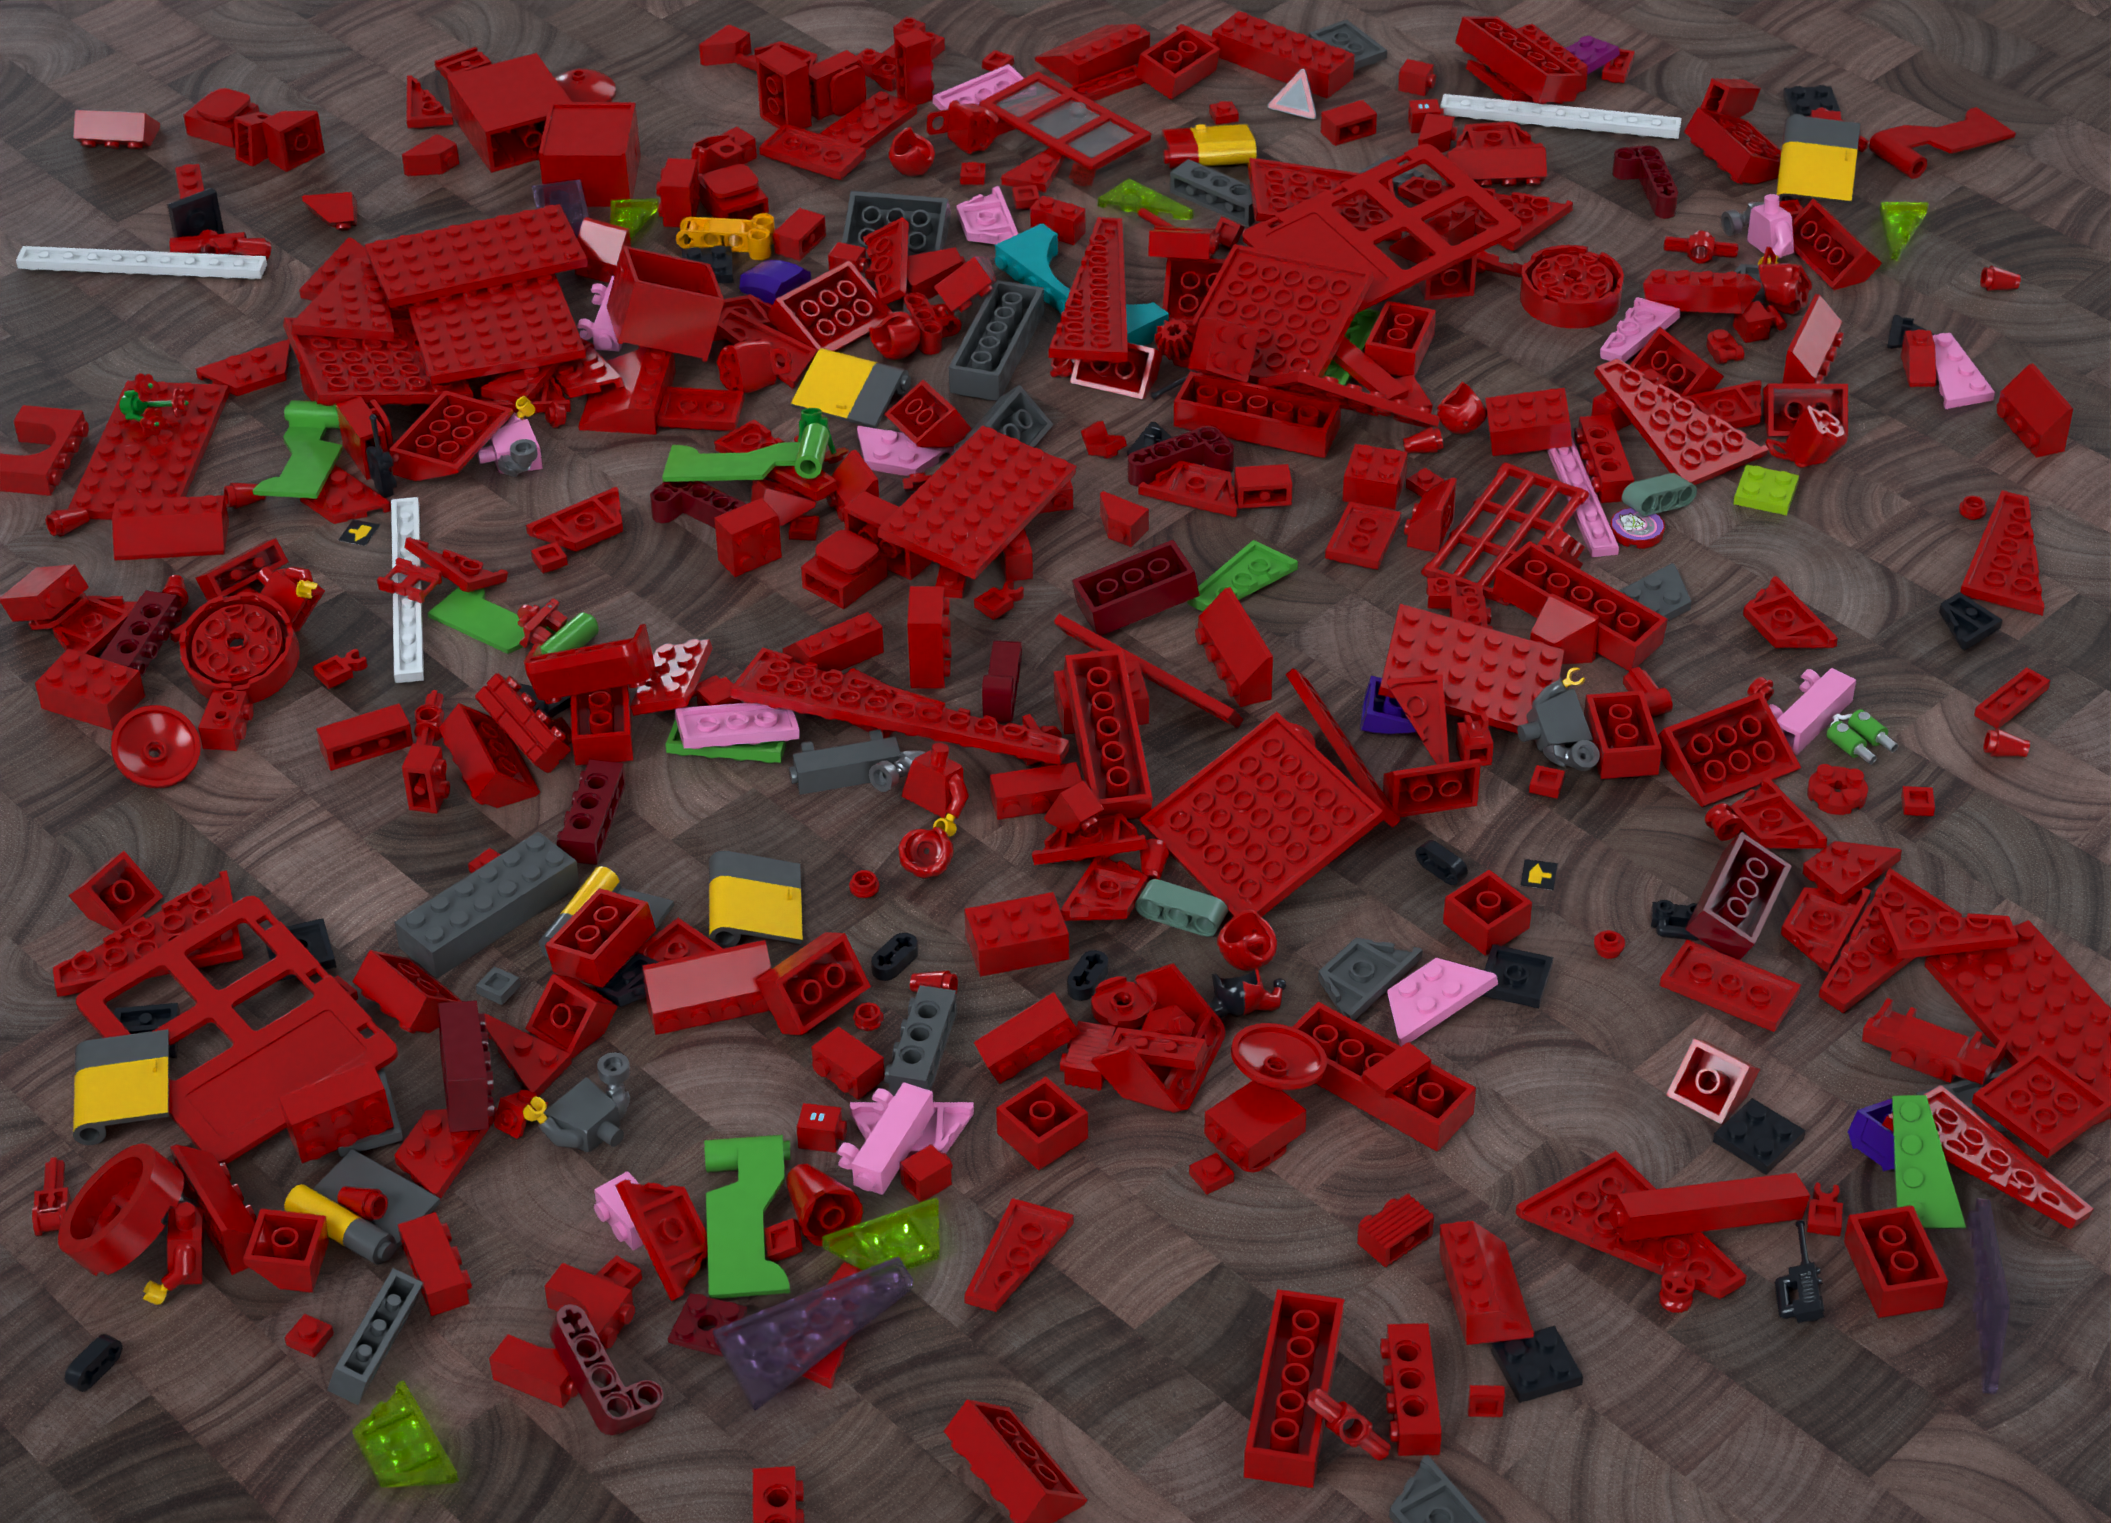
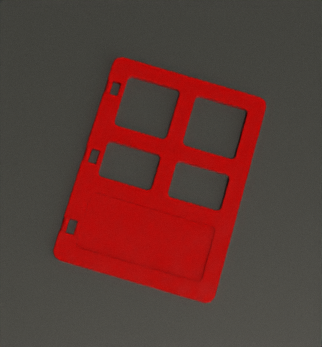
[1242,144,1522,314]
[76,896,398,1165]

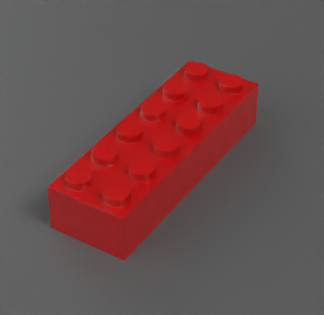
[1212,11,1355,99]
[1455,16,1583,105]
[1173,371,1341,458]
[1493,541,1668,671]
[1064,649,1153,819]
[1292,1002,1476,1152]
[1244,1289,1345,1488]

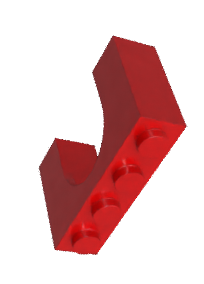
[1148,226,1220,259]
[0,405,89,496]
[489,1263,635,1408]

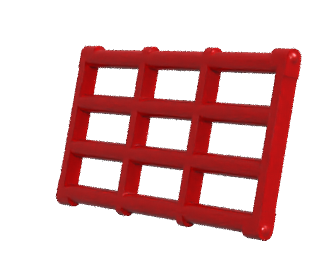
[1421,463,1589,606]

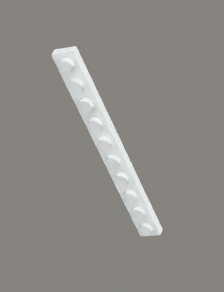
[1441,94,1681,139]
[16,246,267,280]
[391,497,424,683]

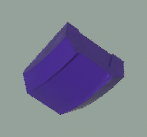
[739,260,811,305]
[1359,676,1416,735]
[1848,1098,1895,1171]

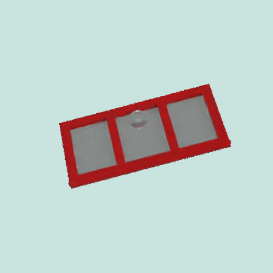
[978,71,1151,172]

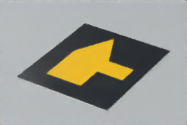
[338,519,380,546]
[1520,859,1558,890]

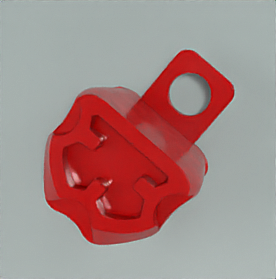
[927,100,999,154]
[690,135,742,173]
[1758,246,1812,315]
[717,339,791,393]
[1765,406,1848,468]

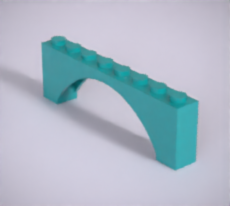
[995,223,1169,346]

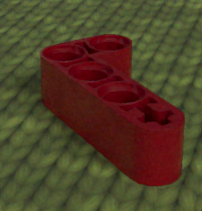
[1612,145,1678,219]
[1128,426,1234,486]
[650,481,746,528]
[982,640,1022,724]
[549,1304,664,1436]

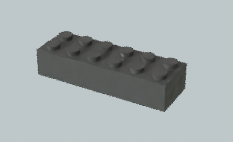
[949,280,1044,401]
[394,832,580,979]

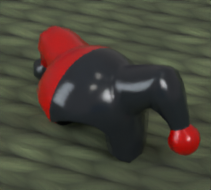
[1208,968,1286,1019]

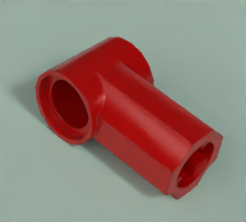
[1623,667,1673,717]

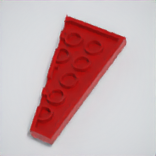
[1960,490,2044,616]
[1819,868,1962,1013]
[1882,1085,2094,1229]

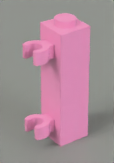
[577,276,622,352]
[1769,668,1856,755]
[837,1082,934,1195]

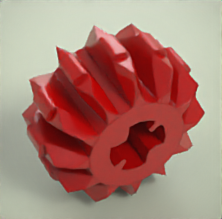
[1155,316,1197,361]

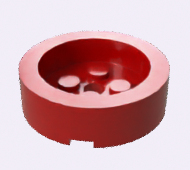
[1520,245,1624,329]
[179,592,300,704]
[58,1143,184,1276]

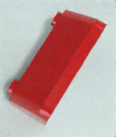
[523,624,655,704]
[1091,963,1225,1113]

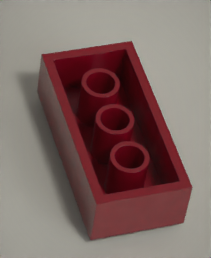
[1072,540,1200,636]
[1685,832,1792,960]
[438,1000,494,1132]

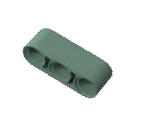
[1622,473,1697,516]
[1135,879,1228,937]

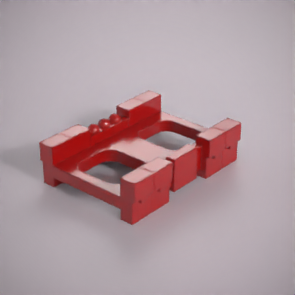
[377,557,442,603]

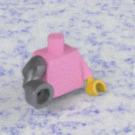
[1721,194,1794,265]
[477,396,543,477]

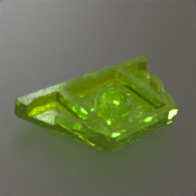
[822,1197,940,1280]
[352,1380,459,1488]

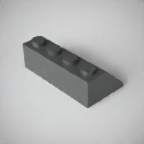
[951,385,1053,455]

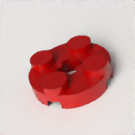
[1807,764,1868,815]
[1091,976,1153,1030]

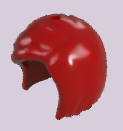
[889,126,935,177]
[869,311,920,360]
[1437,382,1487,434]
[898,827,954,879]
[1217,909,1277,972]

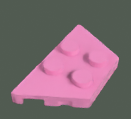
[956,186,1019,244]
[857,426,955,476]
[1387,958,1498,1046]
[850,1102,974,1158]

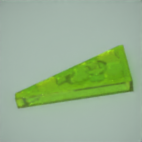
[1098,178,1193,220]
[610,198,659,241]
[1879,202,1929,260]

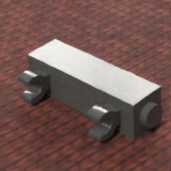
[789,730,903,795]

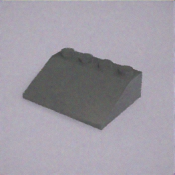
[842,191,951,262]

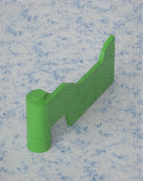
[253,400,343,499]
[662,423,829,482]
[427,587,599,655]
[705,1135,791,1299]

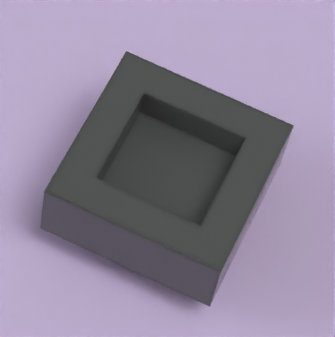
[476,966,521,1005]

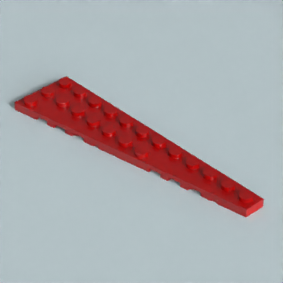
[1048,217,1128,364]
[731,647,1070,765]

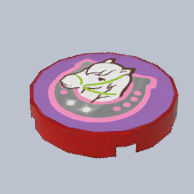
[1610,507,1665,549]

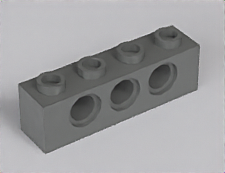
[1170,159,1255,226]
[884,985,957,1096]
[327,1268,423,1405]

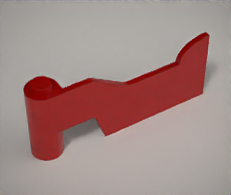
[1869,107,2016,179]

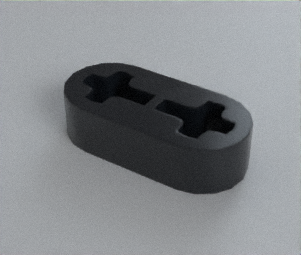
[1415,840,1468,885]
[871,933,918,981]
[1067,950,1108,1001]
[65,1334,123,1392]

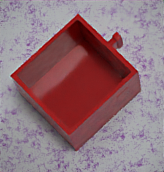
[539,102,641,207]
[606,245,724,362]

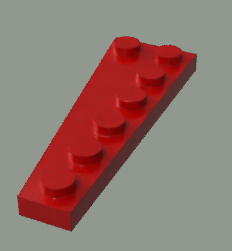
[714,419,838,501]

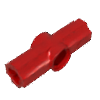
[169,230,247,255]

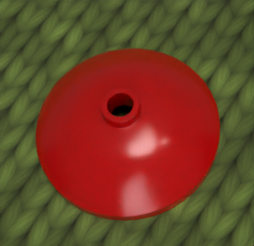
[555,69,616,102]
[111,705,201,788]
[1231,1023,1327,1091]

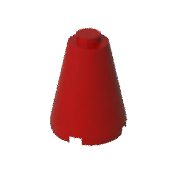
[786,1164,863,1247]

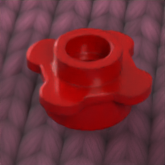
[1050,359,1076,378]

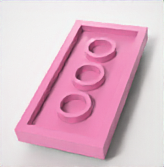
[675,703,799,749]

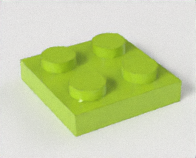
[1733,464,1799,515]

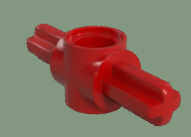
[1664,231,1739,264]
[414,690,444,746]
[1306,1388,1391,1461]

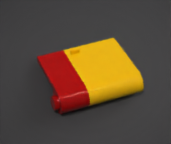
[1162,124,1257,169]

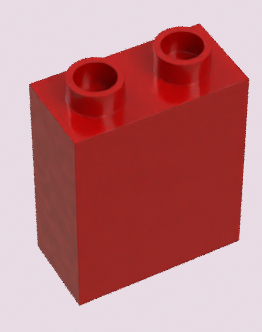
[447,53,572,173]

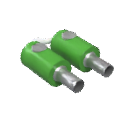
[1826,709,1898,764]

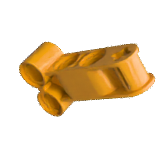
[676,213,775,260]

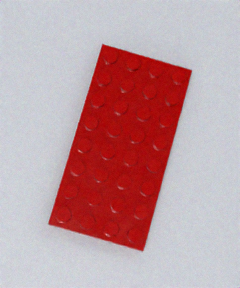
[365,204,588,308]
[68,380,230,520]
[877,425,1077,580]
[1924,920,2111,1125]

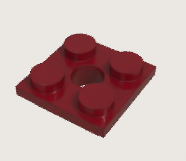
[668,1293,747,1357]

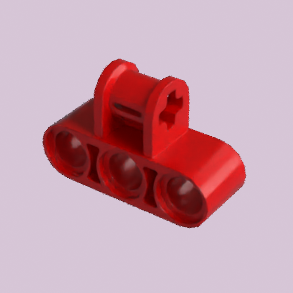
[903,293,962,355]

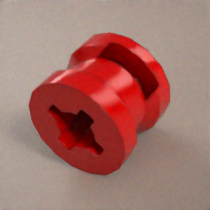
[1704,803,1743,841]
[1659,1270,1695,1313]

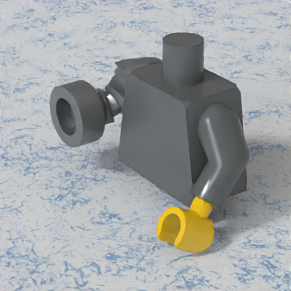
[1517,668,1600,771]
[523,1052,630,1152]

